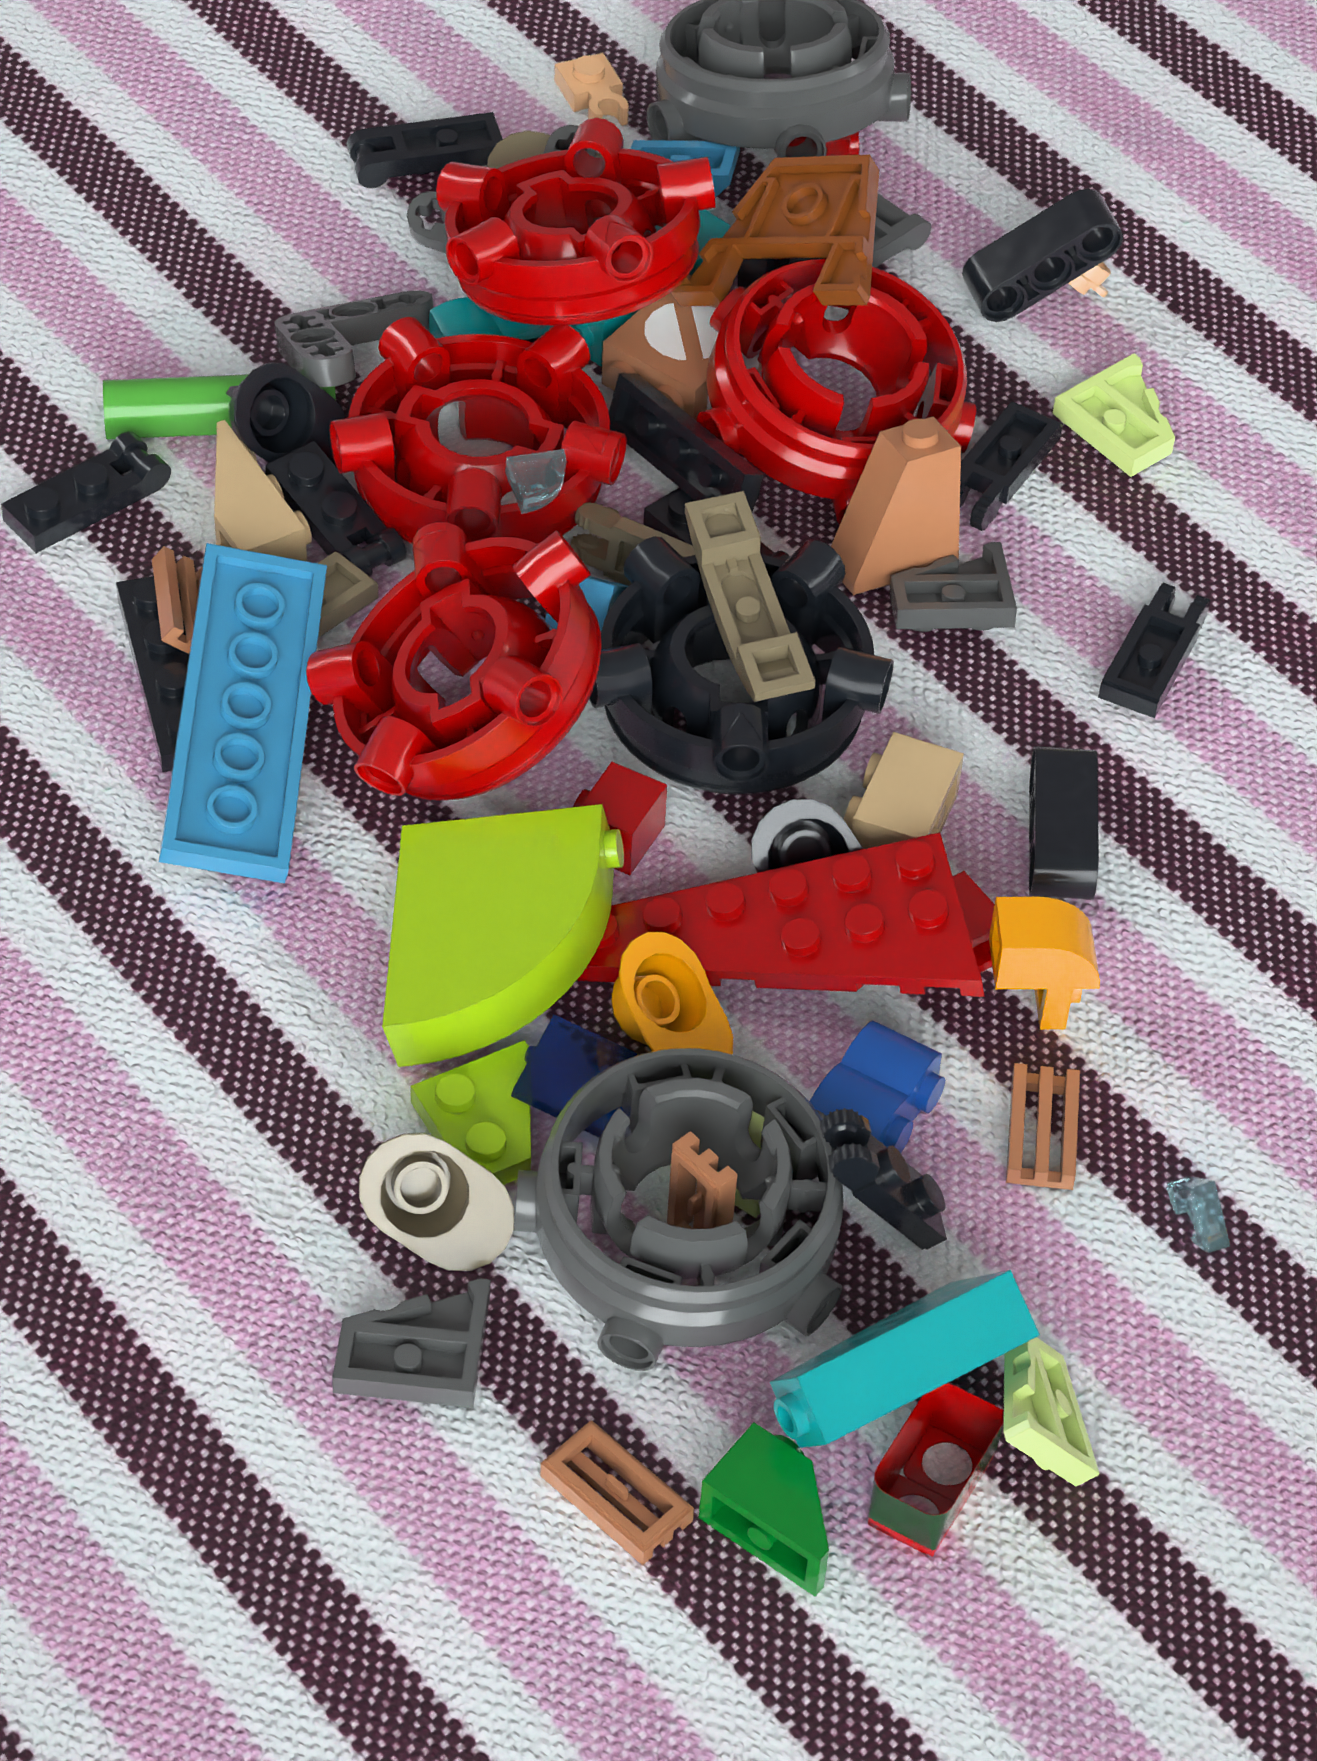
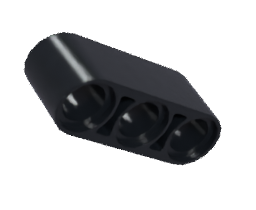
[962,189,1123,322]
[1029,746,1099,900]

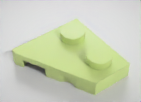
[1053,353,1175,477]
[1003,1337,1100,1486]

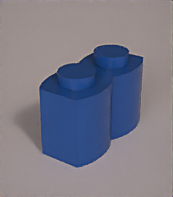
[809,1020,945,1153]

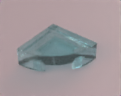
[505,449,566,514]
[1166,1176,1230,1253]

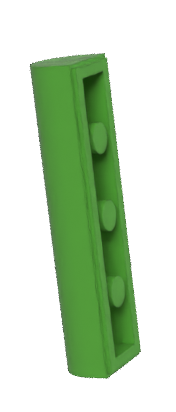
[103,374,336,439]

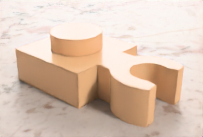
[554,53,629,126]

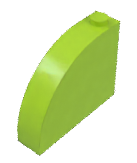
[382,804,624,1067]

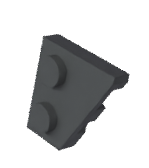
[889,542,1017,632]
[332,1278,491,1408]

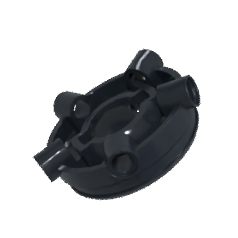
[589,536,894,795]

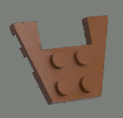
[671,155,879,306]

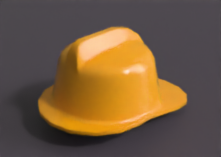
[611,932,733,1054]

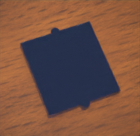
[511,1015,640,1138]

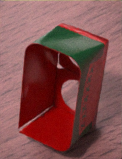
[867,1383,1004,1557]

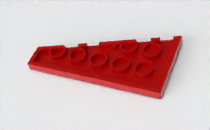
[577,832,984,997]

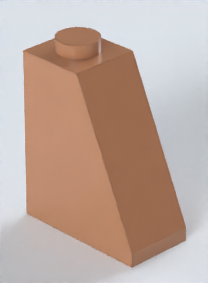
[831,417,961,595]

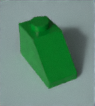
[699,1422,829,1597]

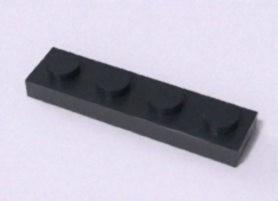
[608,373,764,513]
[116,576,189,772]

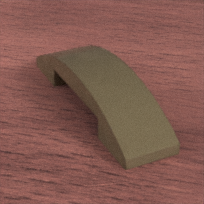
[685,491,815,702]

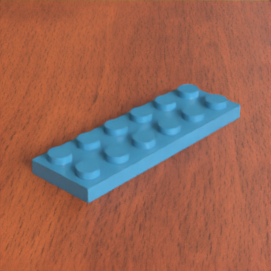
[158,543,327,884]

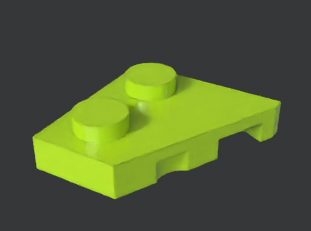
[410,1040,531,1185]

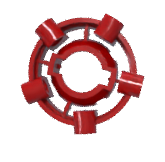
[436,118,716,326]
[696,259,976,524]
[330,316,627,545]
[306,522,602,800]

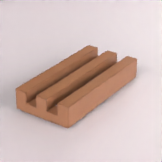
[152,546,202,654]
[1006,1063,1080,1190]
[667,1131,738,1229]
[540,1420,694,1565]

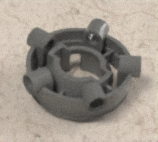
[647,0,911,158]
[514,1048,844,1371]

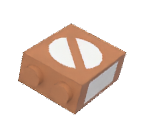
[602,274,761,420]

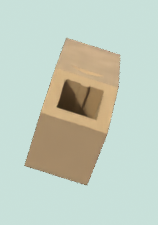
[214,420,312,562]

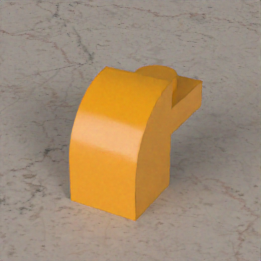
[989,897,1100,1030]

